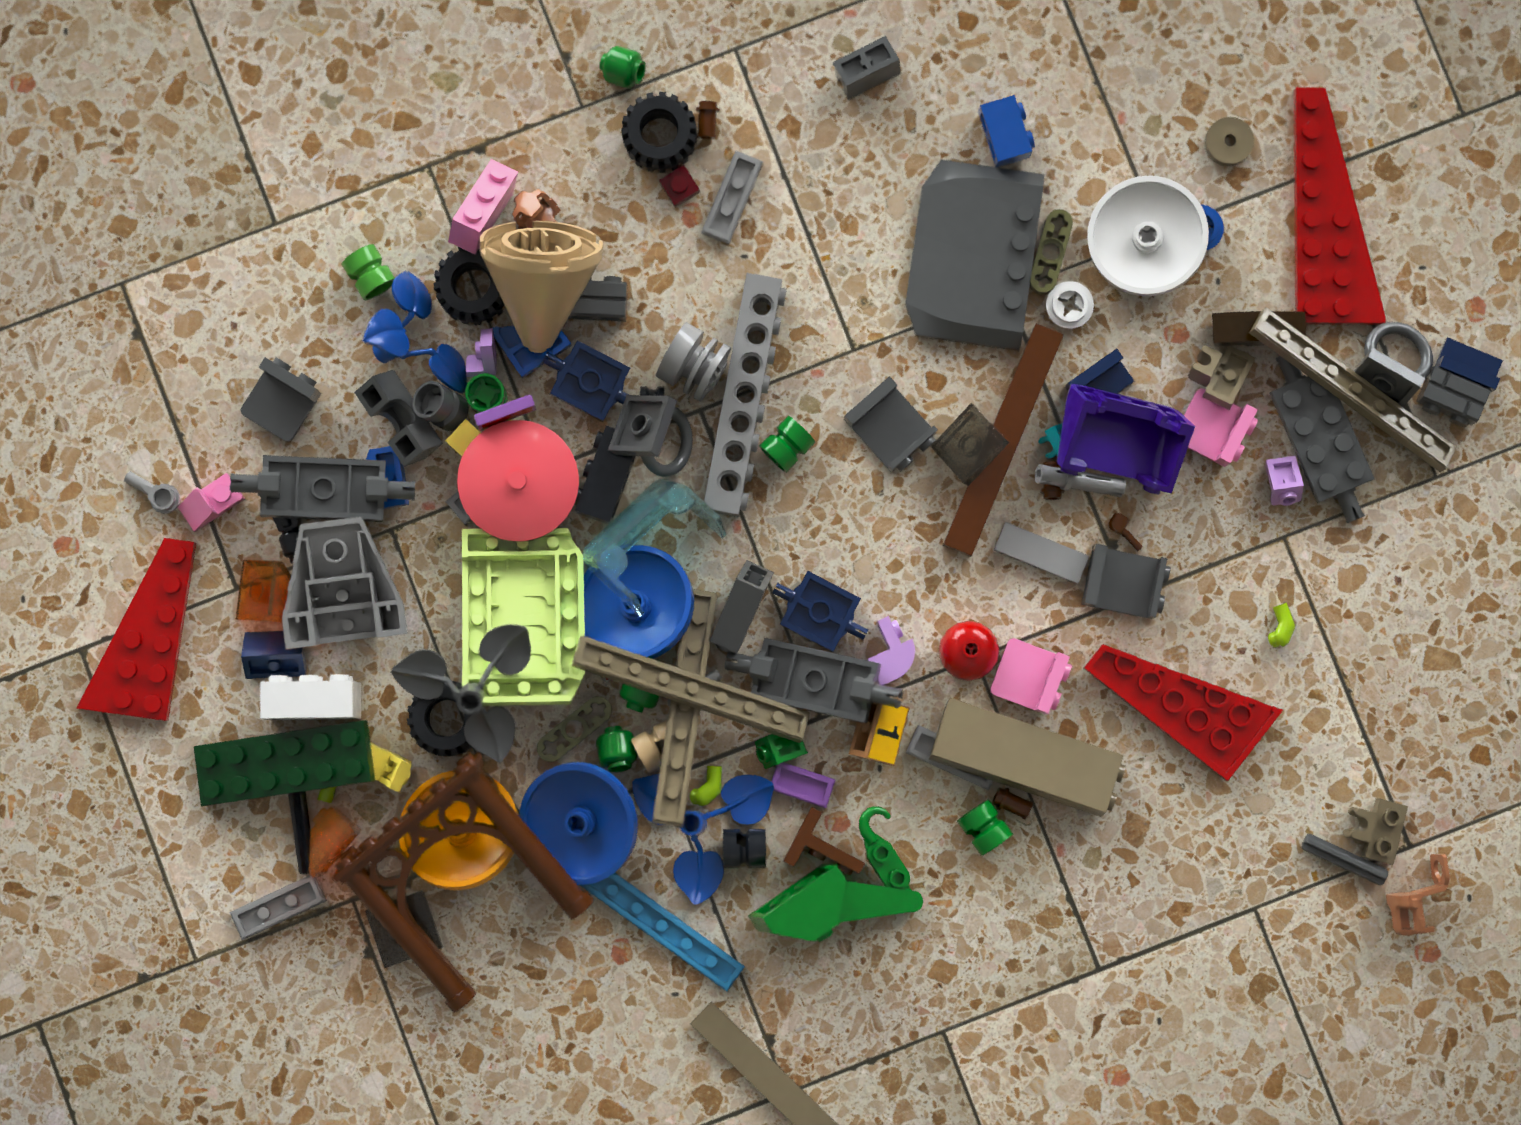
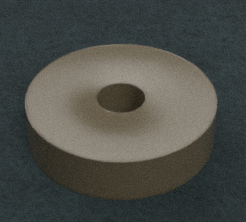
[1205,117,1254,166]

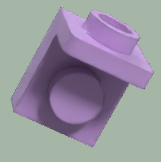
[466,328,497,377]
[1265,456,1304,506]

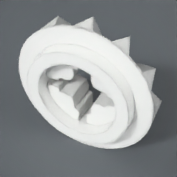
[1045,281,1094,330]

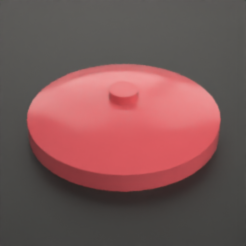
[457,420,579,542]

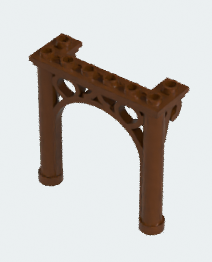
[332,751,594,1013]

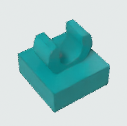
[1038,423,1062,458]

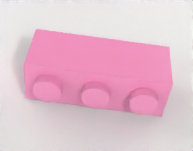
[448,159,518,254]

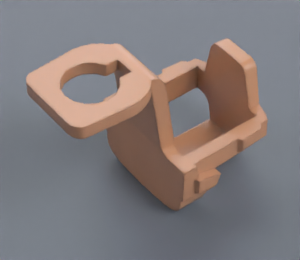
[512,189,561,229]
[1386,854,1450,936]

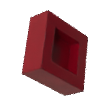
[659,165,700,207]

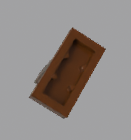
[783,807,865,876]

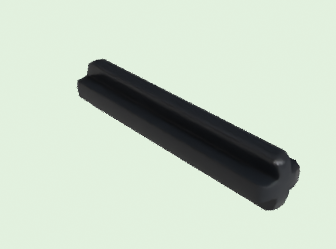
[288,791,316,874]

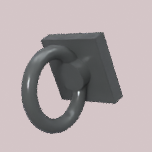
[1353,322,1433,407]
[608,395,693,477]

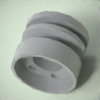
[656,322,731,402]

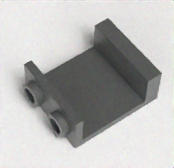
[844,376,938,473]
[1081,544,1171,619]

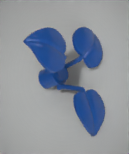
[363,271,467,394]
[632,774,774,905]

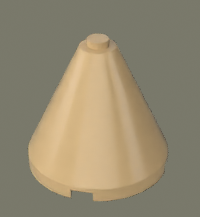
[480,221,603,353]

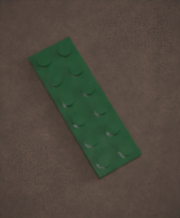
[194,720,375,806]

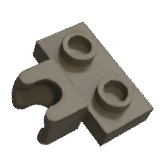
[1188,345,1256,410]
[1343,798,1408,865]

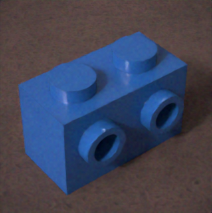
[978,95,1035,168]

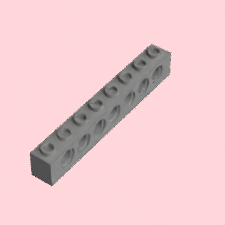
[703,273,787,517]

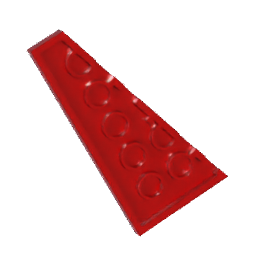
[77,538,196,721]
[1083,644,1283,781]

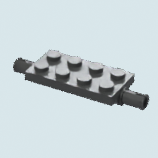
[1270,356,1375,523]
[230,455,415,522]
[725,638,903,724]

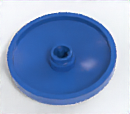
[584,545,694,659]
[519,762,638,885]

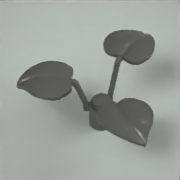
[391,624,531,763]

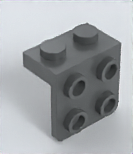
[240,357,322,442]

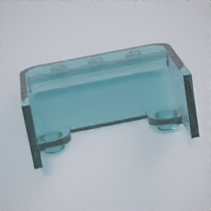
[583,479,727,617]

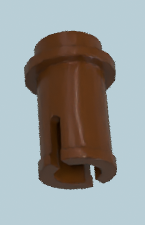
[696,101,720,139]
[1040,461,1065,500]
[992,787,1033,820]

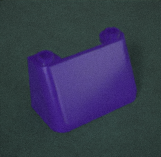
[1057,384,1195,494]

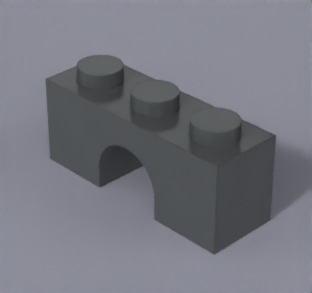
[354,369,443,467]

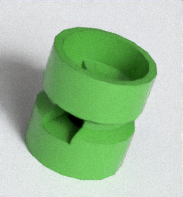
[341,244,395,301]

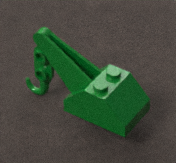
[748,806,923,942]

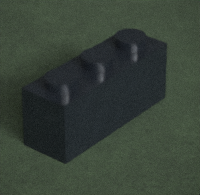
[574,426,636,525]

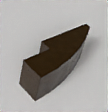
[1212,311,1306,346]

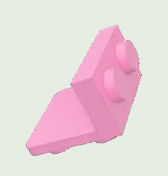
[1184,388,1258,467]
[990,638,1072,714]

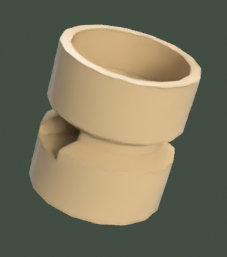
[631,719,668,773]

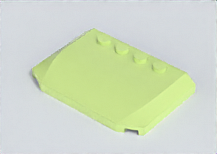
[462,528,585,706]

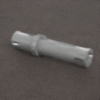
[1035,464,1126,497]

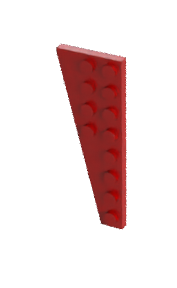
[1294,87,1386,325]

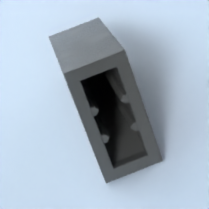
[710,560,774,653]

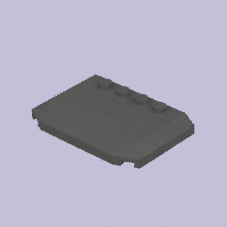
[905,159,1044,351]

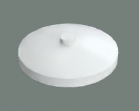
[1087,176,1209,296]

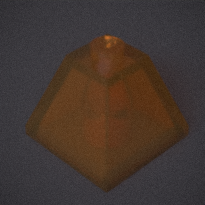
[236,560,291,625]
[309,806,362,878]

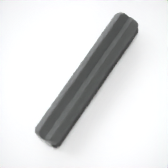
[1301,834,1388,886]

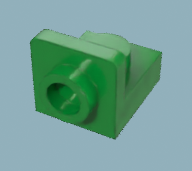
[755,734,808,769]

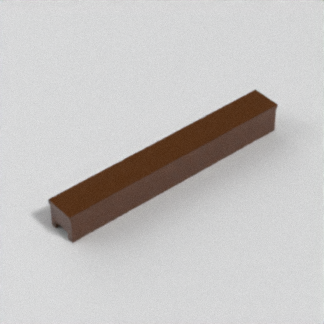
[943,323,1064,557]

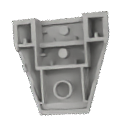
[282,517,408,649]

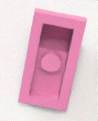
[178,473,245,532]

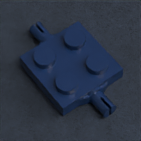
[542,340,630,422]
[772,571,869,652]

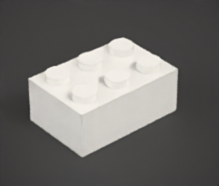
[260,675,361,720]

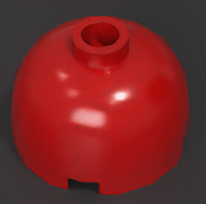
[938,620,999,681]

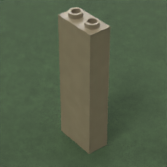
[929,698,1126,817]

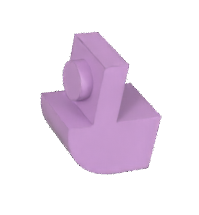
[867,616,915,686]

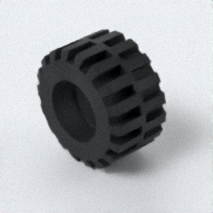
[621,92,697,173]
[433,247,504,325]
[407,680,481,757]

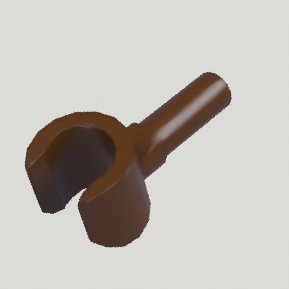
[1109,513,1143,551]

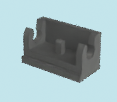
[833,36,901,100]

